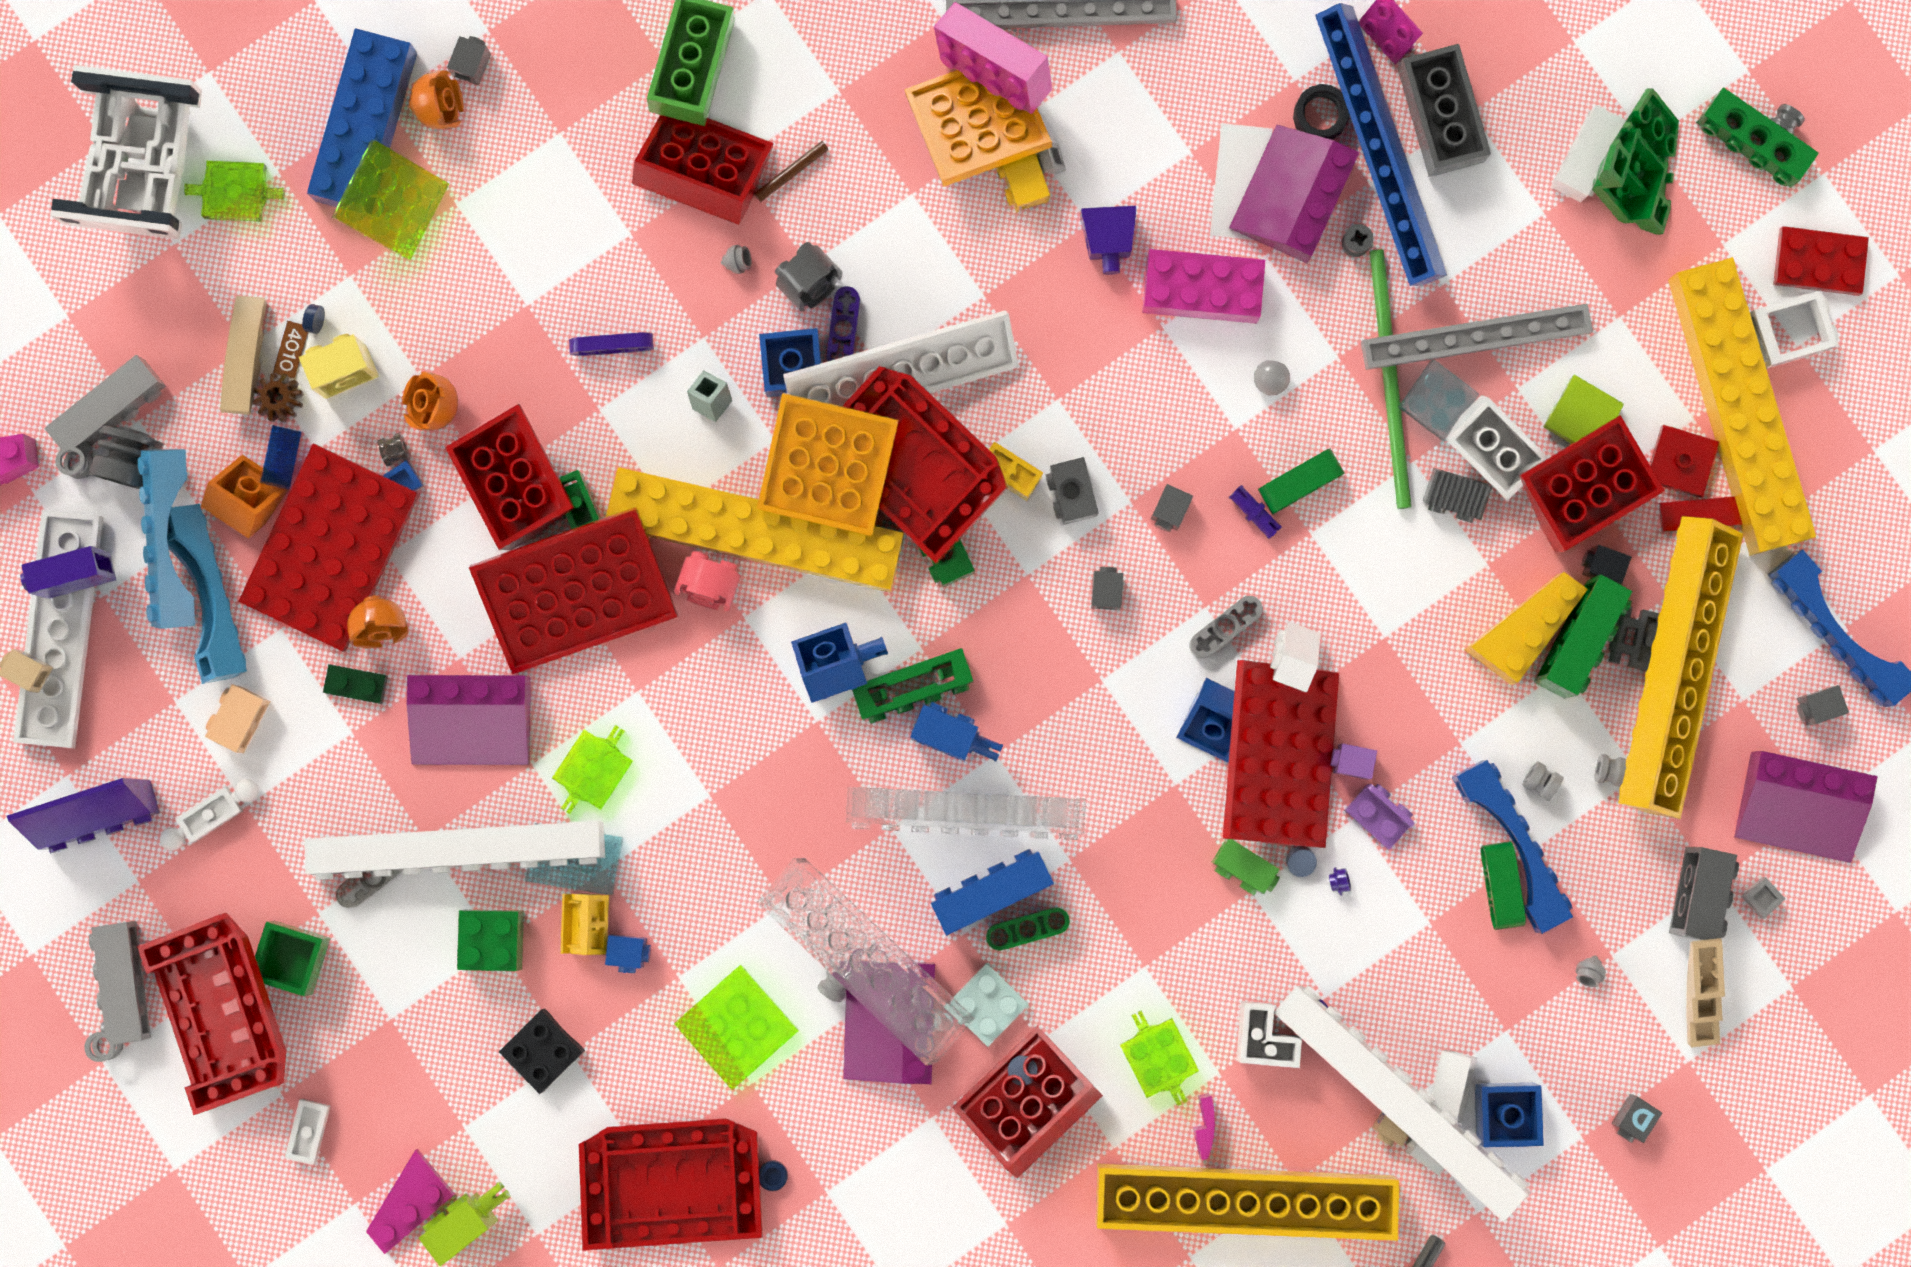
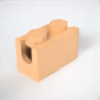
[205,684,271,753]

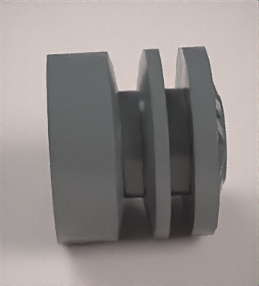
[88,426,164,489]

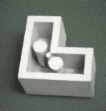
[1236,1001,1302,1068]

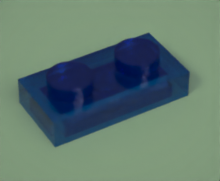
[259,425,302,489]

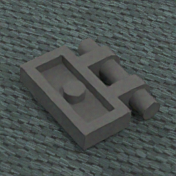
[1608,607,1659,671]

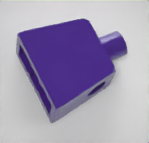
[1080,206,1137,275]

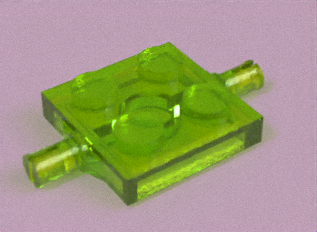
[184,160,285,222]
[552,724,634,815]
[1119,1010,1199,1106]

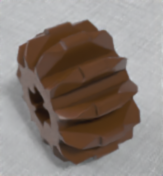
[253,373,304,423]

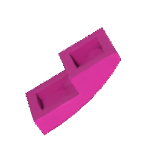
[1193,1093,1215,1160]

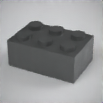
[1669,847,1739,940]

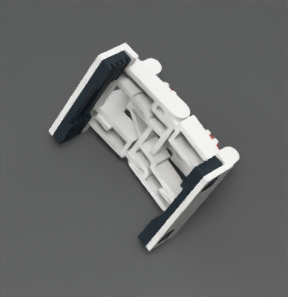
[50,65,202,240]

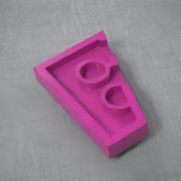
[366,1149,455,1254]

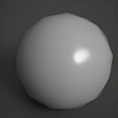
[1254,360,1290,396]

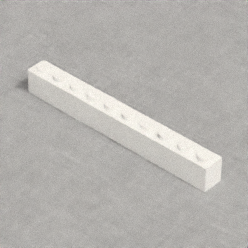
[304,821,605,880]
[1274,985,1531,1222]

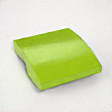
[1543,374,1624,444]

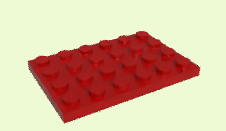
[238,443,420,652]
[469,507,678,675]
[1222,660,1340,848]

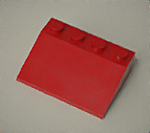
[632,115,774,225]
[445,404,575,550]
[1519,415,1665,552]
[952,1025,1103,1178]

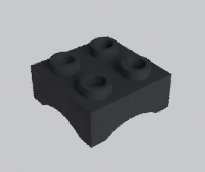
[498,1008,585,1095]

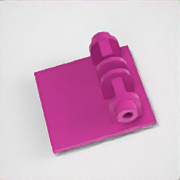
[1358,0,1423,65]

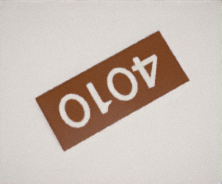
[273,320,308,379]

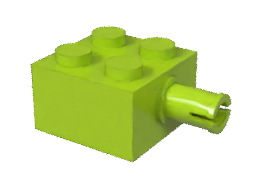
[418,1182,511,1267]

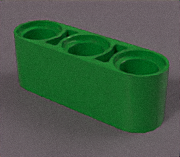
[1258,448,1345,515]
[1480,841,1526,930]
[986,907,1070,951]

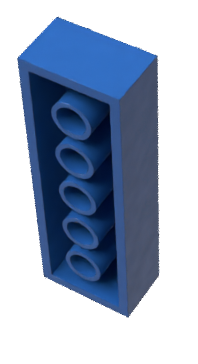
[307,28,417,216]

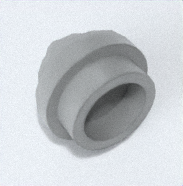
[720,244,752,274]
[1575,955,1606,987]

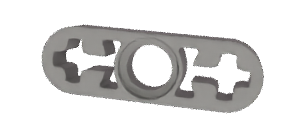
[1189,596,1263,658]

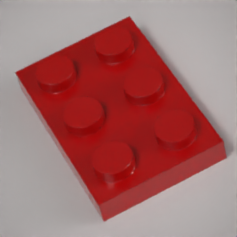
[1773,226,1869,296]

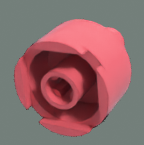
[674,551,741,611]

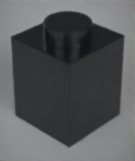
[1581,545,1632,585]

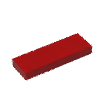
[1659,496,1743,532]

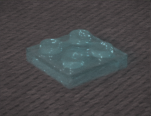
[1398,359,1479,441]

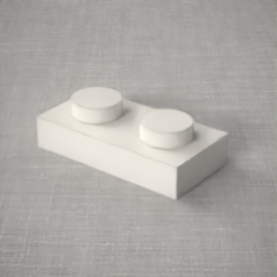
[285,1099,331,1165]

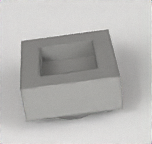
[1037,142,1066,175]
[1741,877,1786,919]

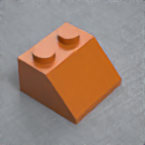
[200,454,290,539]

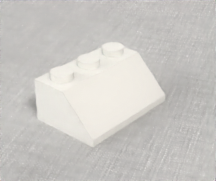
[1446,395,1549,501]

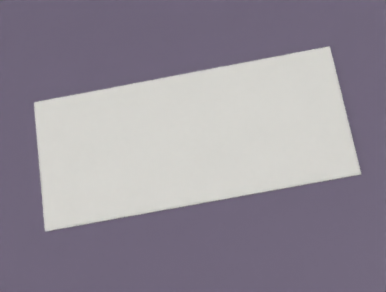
[1210,123,1273,240]

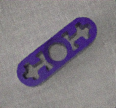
[826,286,860,362]
[569,332,654,356]

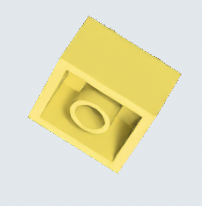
[299,334,379,399]

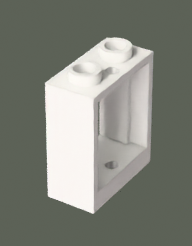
[1750,290,1839,369]
[1431,1050,1478,1127]

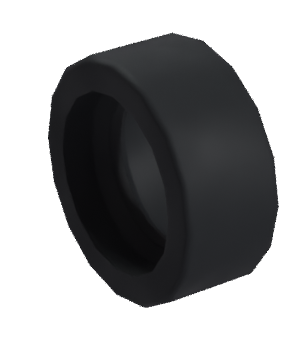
[1293,84,1350,140]

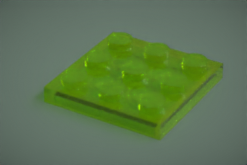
[332,140,449,260]
[674,964,799,1090]

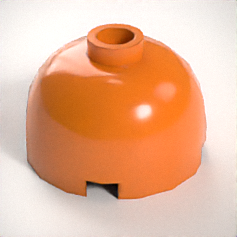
[409,70,464,129]
[402,371,458,431]
[348,595,409,649]

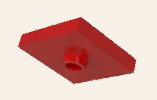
[1650,424,1719,498]

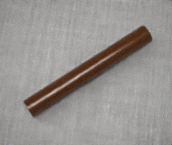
[754,141,829,202]

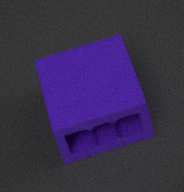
[20,546,117,599]

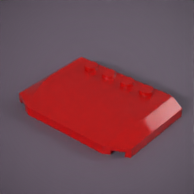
[842,366,1008,563]
[137,913,287,1116]
[578,1118,763,1251]

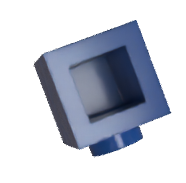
[605,934,651,973]

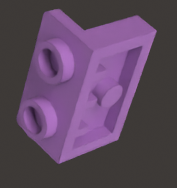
[1344,784,1415,850]

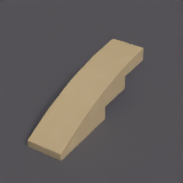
[220,296,267,415]
[1686,938,1725,1048]

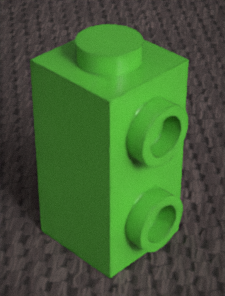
[1211,839,1280,896]

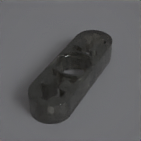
[336,870,403,908]

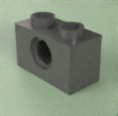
[1045,457,1099,525]

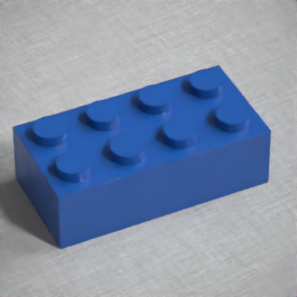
[931,849,1054,936]

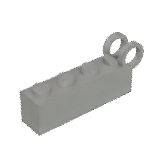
[44,355,166,479]
[84,921,151,1062]

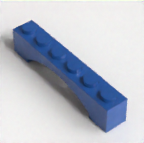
[1768,549,1911,707]
[1451,760,1573,934]

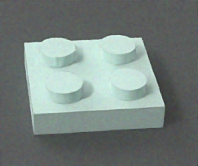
[946,963,1029,1047]

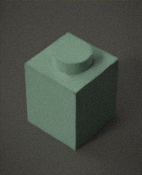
[687,370,733,422]

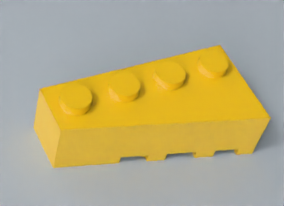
[1464,572,1588,685]

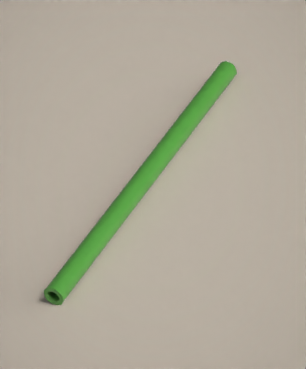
[1370,249,1412,509]

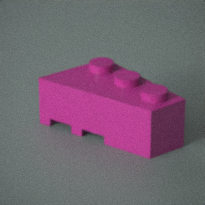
[0,433,39,486]

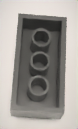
[1397,44,1491,177]

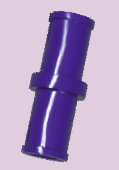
[1228,485,1282,539]

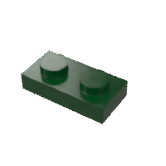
[322,664,388,704]

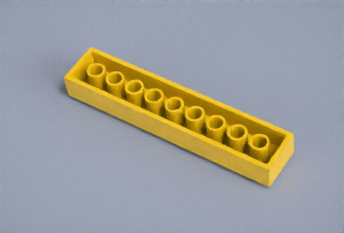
[1668,257,1817,556]
[605,467,904,593]
[1618,517,1744,819]
[1095,1163,1399,1241]

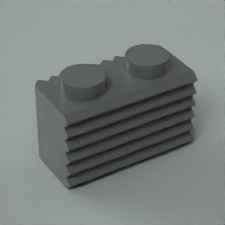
[1423,468,1492,523]

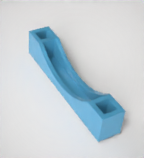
[138,449,196,629]
[167,504,247,684]

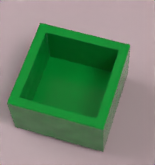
[457,909,524,971]
[255,920,331,997]

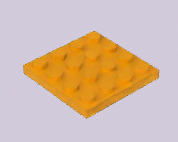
[904,70,1052,187]
[757,393,899,536]

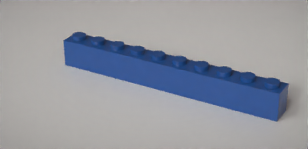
[1315,2,1448,286]

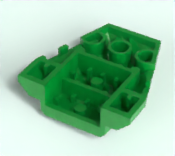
[1592,88,1679,235]

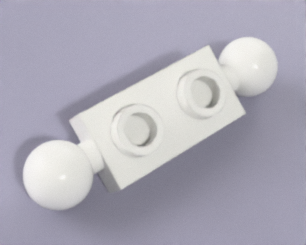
[159,779,259,851]

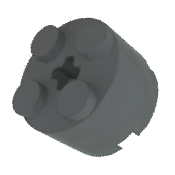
[775,242,843,312]

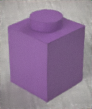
[1330,743,1377,780]

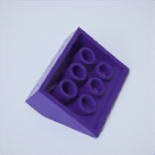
[7,778,160,854]

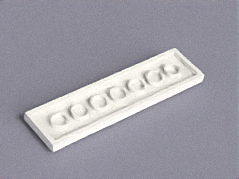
[783,310,1019,406]
[13,510,104,749]

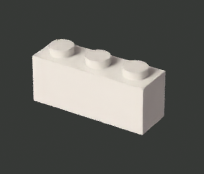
[1550,104,1626,203]
[1270,621,1321,692]

